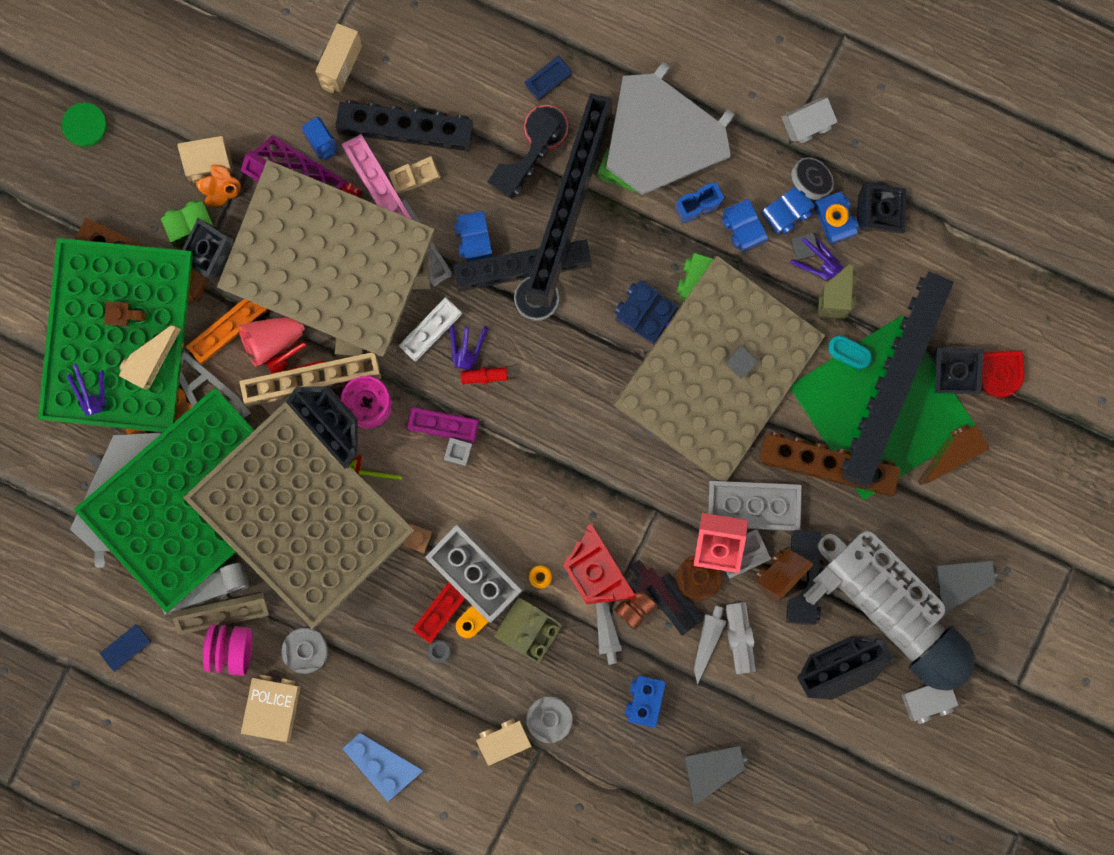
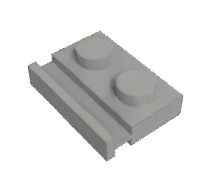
[726,529,771,579]

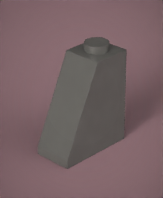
[933,561,998,612]
[684,746,748,804]

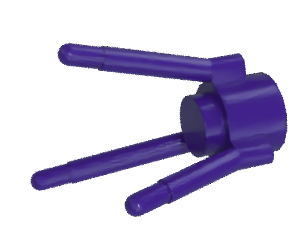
[790,237,844,281]
[450,323,488,370]
[67,364,107,416]

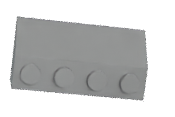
[425,523,527,623]

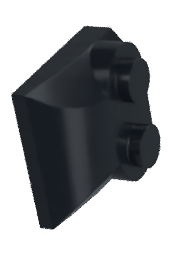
[857,183,906,234]
[182,218,235,279]
[934,346,983,394]

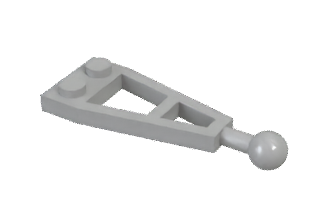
[180,351,252,420]

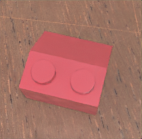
[694,513,748,573]

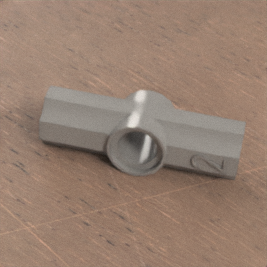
[726,602,756,674]

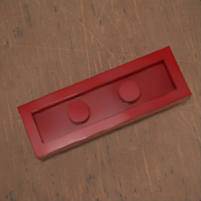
[412,582,466,644]

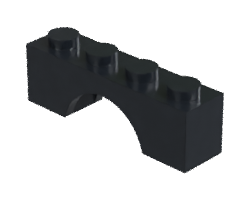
[487,107,562,199]
[786,530,825,625]

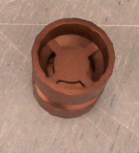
[614,589,657,630]

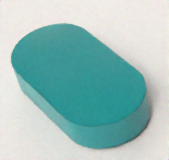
[828,336,872,370]

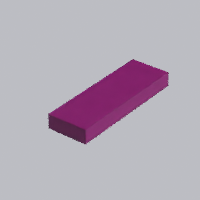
[407,407,479,443]

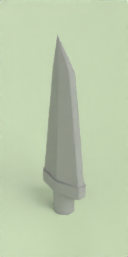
[596,602,622,665]
[694,605,727,685]

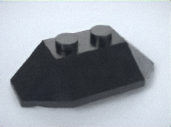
[286,386,358,469]
[797,636,892,700]

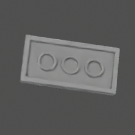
[708,481,801,531]

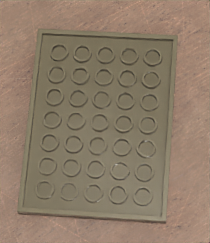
[217,160,436,357]
[613,256,825,482]
[183,402,414,630]

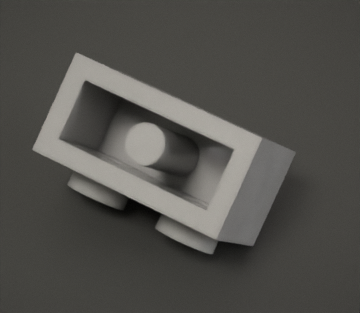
[781,97,837,143]
[901,685,958,724]

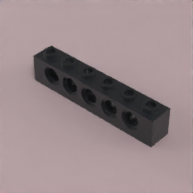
[335,100,474,152]
[453,239,591,292]

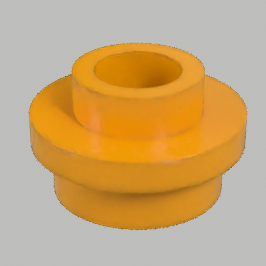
[825,204,849,227]
[529,565,552,589]

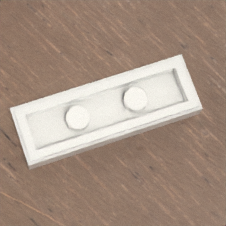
[398,297,462,362]

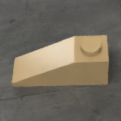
[119,325,181,389]

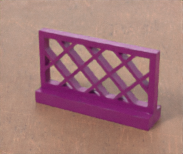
[241,135,347,190]

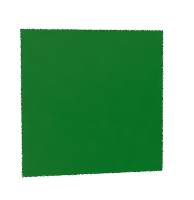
[790,315,975,501]

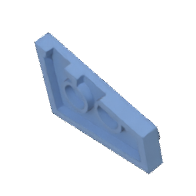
[342,733,424,802]

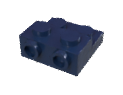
[614,280,678,345]

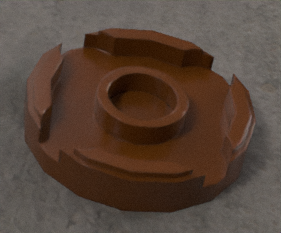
[676,555,723,601]

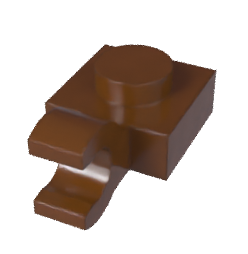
[104,301,146,327]

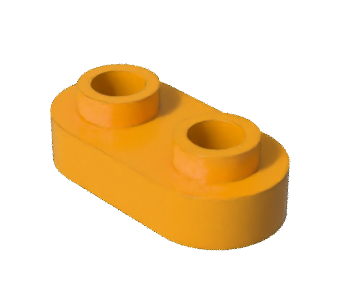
[456,605,488,638]

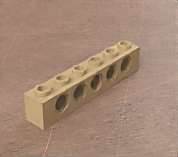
[239,352,381,407]

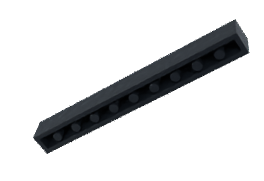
[526,93,612,308]
[840,271,954,489]

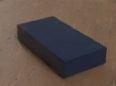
[524,55,573,101]
[99,624,151,672]

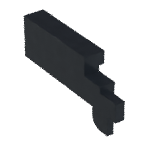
[630,560,705,636]

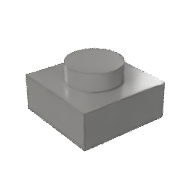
[444,438,472,467]

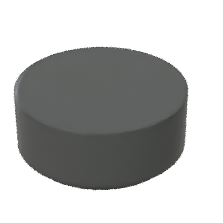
[428,640,451,663]

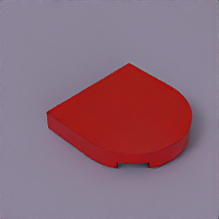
[981,351,1025,398]

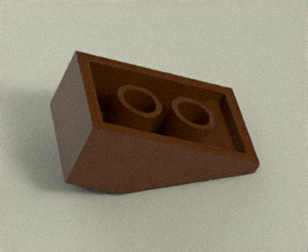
[918,424,990,485]
[754,549,813,602]

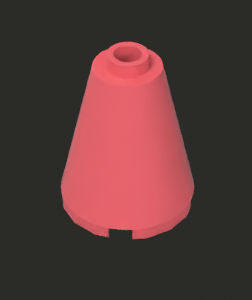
[238,316,305,367]

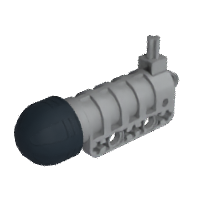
[803,531,975,691]

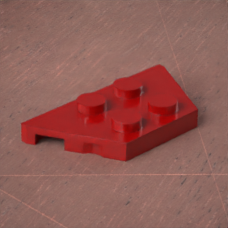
[563,524,636,605]

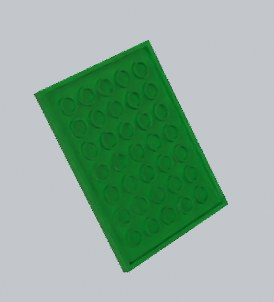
[38,238,193,432]
[73,388,254,613]

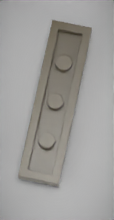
[172,593,269,635]

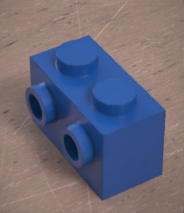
[624,676,666,728]

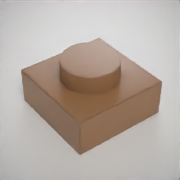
[403,524,433,554]

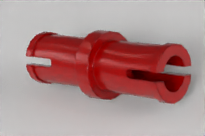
[461,366,508,385]

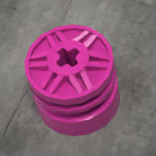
[341,376,392,429]
[203,624,252,676]

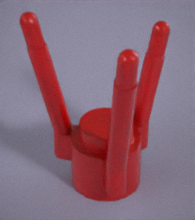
[266,338,325,374]

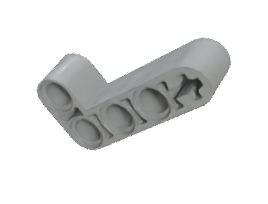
[162,563,250,615]

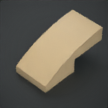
[388,156,441,194]

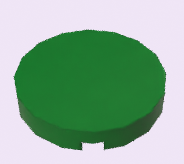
[61,102,108,148]

